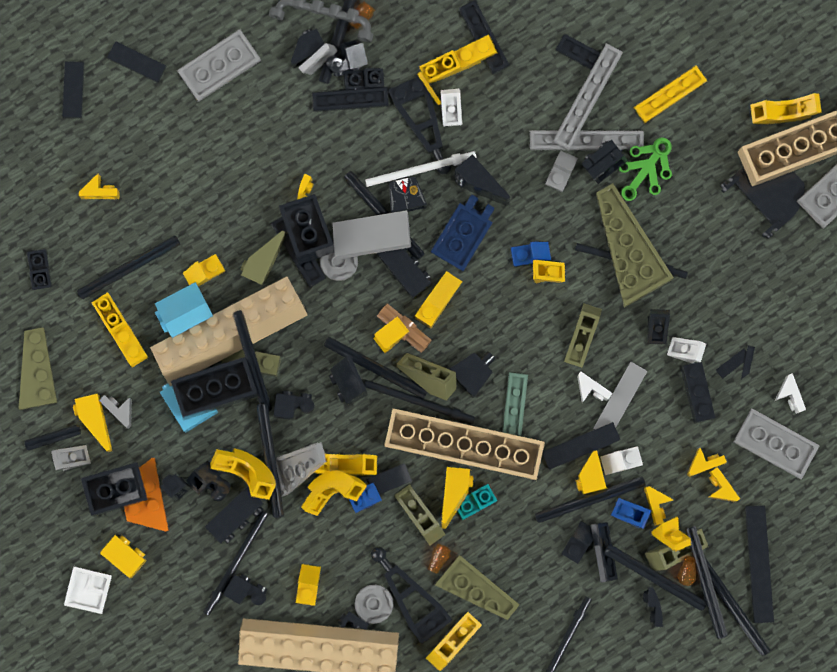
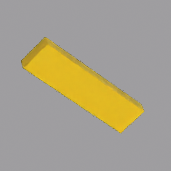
[634,66,707,123]

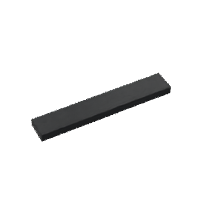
[745,505,774,623]

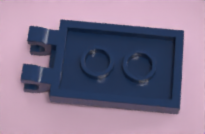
[431,194,495,272]

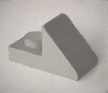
[545,151,578,192]
[99,395,132,429]
[51,445,91,471]

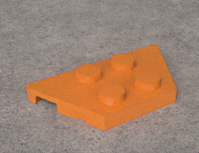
[124,458,169,531]

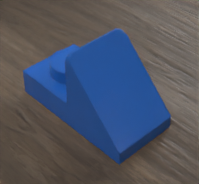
[511,242,551,267]
[611,498,651,529]

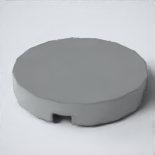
[320,244,358,281]
[355,585,393,624]

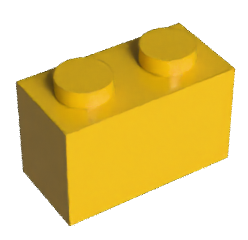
[100,535,147,578]

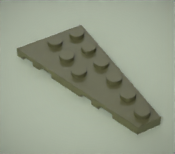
[596,183,674,308]

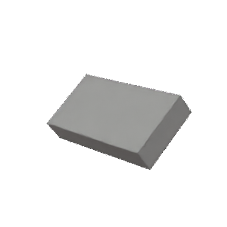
[299,43,338,75]

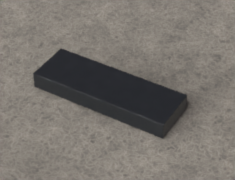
[555,33,601,70]
[107,41,167,83]
[62,61,85,119]
[591,522,618,582]

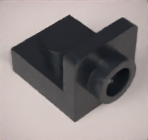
[338,612,369,630]

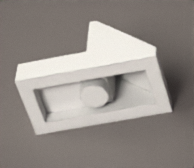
[441,89,462,126]
[667,337,706,364]
[577,372,613,403]
[775,373,806,414]
[600,446,643,475]

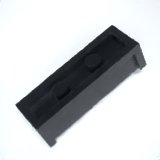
[160,473,191,501]

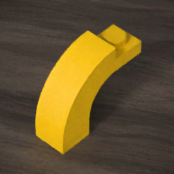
[751,93,822,124]
[210,448,276,500]
[314,454,377,475]
[301,470,367,516]

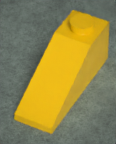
[415,271,462,329]
[73,394,112,452]
[442,467,473,529]
[426,612,482,671]

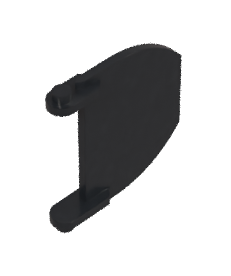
[720,167,805,239]

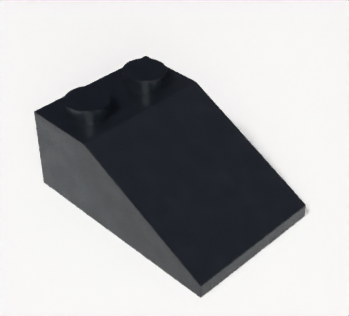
[454,154,511,206]
[279,194,334,265]
[329,355,368,405]
[81,462,148,517]

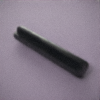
[25,424,81,451]

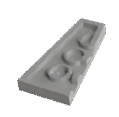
[276,443,326,497]

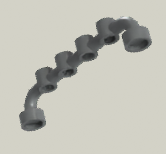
[269,0,374,43]

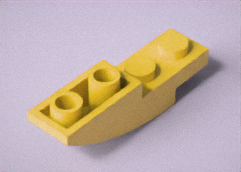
[419,35,497,83]
[92,293,148,368]

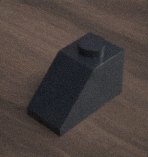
[291,28,324,69]

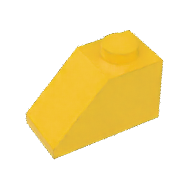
[576,451,606,494]

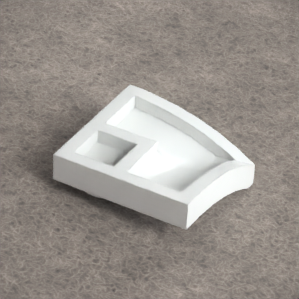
[64,567,112,614]

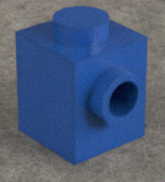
[349,483,382,513]

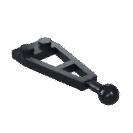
[388,76,451,175]
[371,547,453,644]

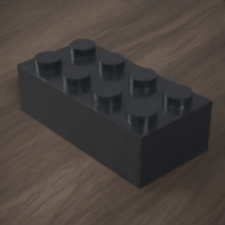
[171,357,257,421]

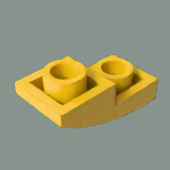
[297,174,314,200]

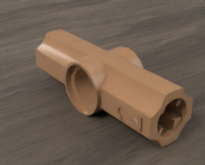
[377,304,432,353]

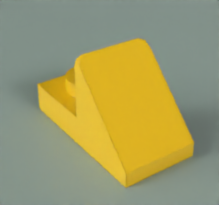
[79,174,119,199]
[183,254,225,286]
[533,260,565,283]
[373,316,409,353]
[687,448,727,477]
[708,467,740,502]
[644,486,673,526]
[652,517,691,552]
[296,564,321,606]

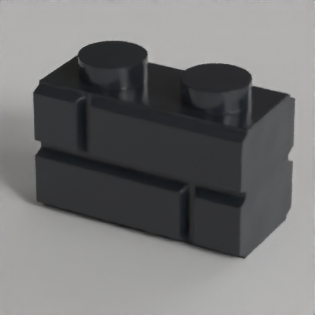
[582,139,628,184]

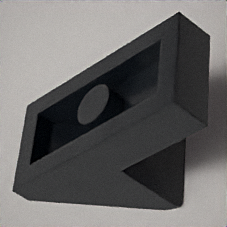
[647,309,670,344]
[561,521,593,564]

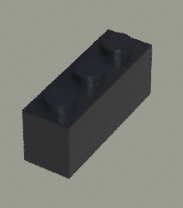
[377,248,431,299]
[681,362,716,424]
[205,486,264,544]

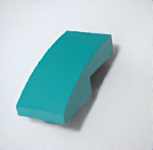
[457,484,497,520]

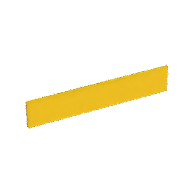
[417,72,441,105]

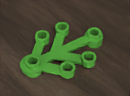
[619,138,672,201]

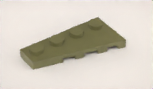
[19,327,57,410]
[435,555,519,620]

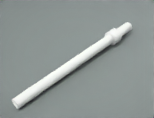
[365,151,476,187]

